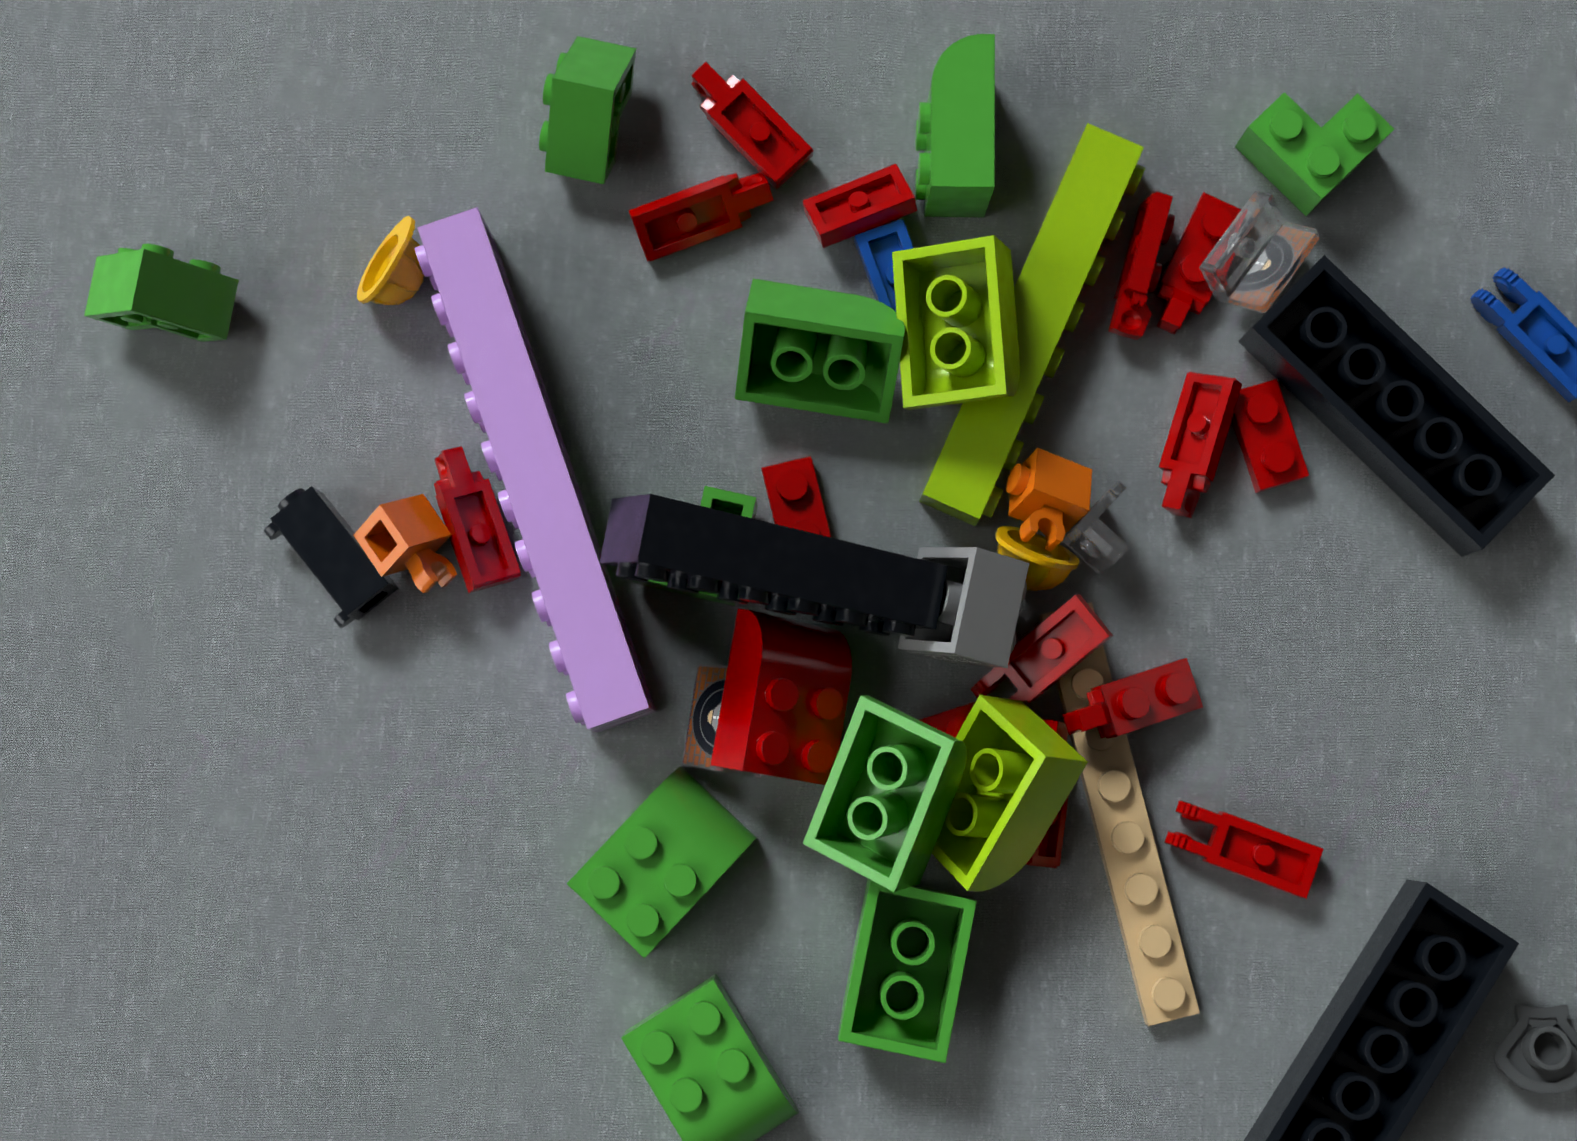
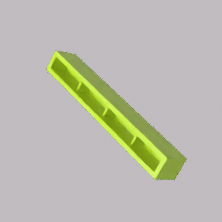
[919,123,1146,526]

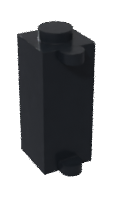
[264,486,399,628]

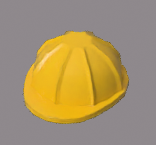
[357,216,424,305]
[995,526,1080,591]

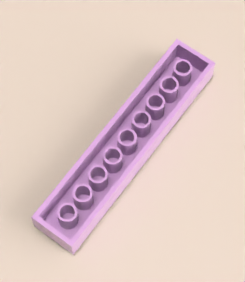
[415,207,657,733]

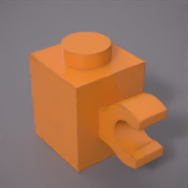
[1006,448,1092,552]
[353,494,457,593]

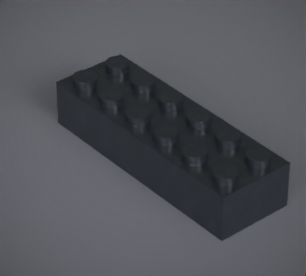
[1238,255,1555,557]
[600,494,948,637]
[1244,879,1519,1141]

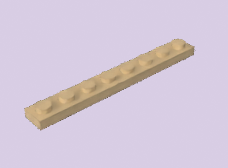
[1039,602,1200,1026]

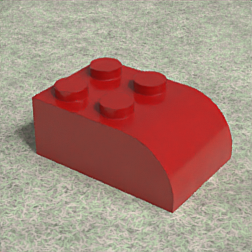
[710,608,852,785]

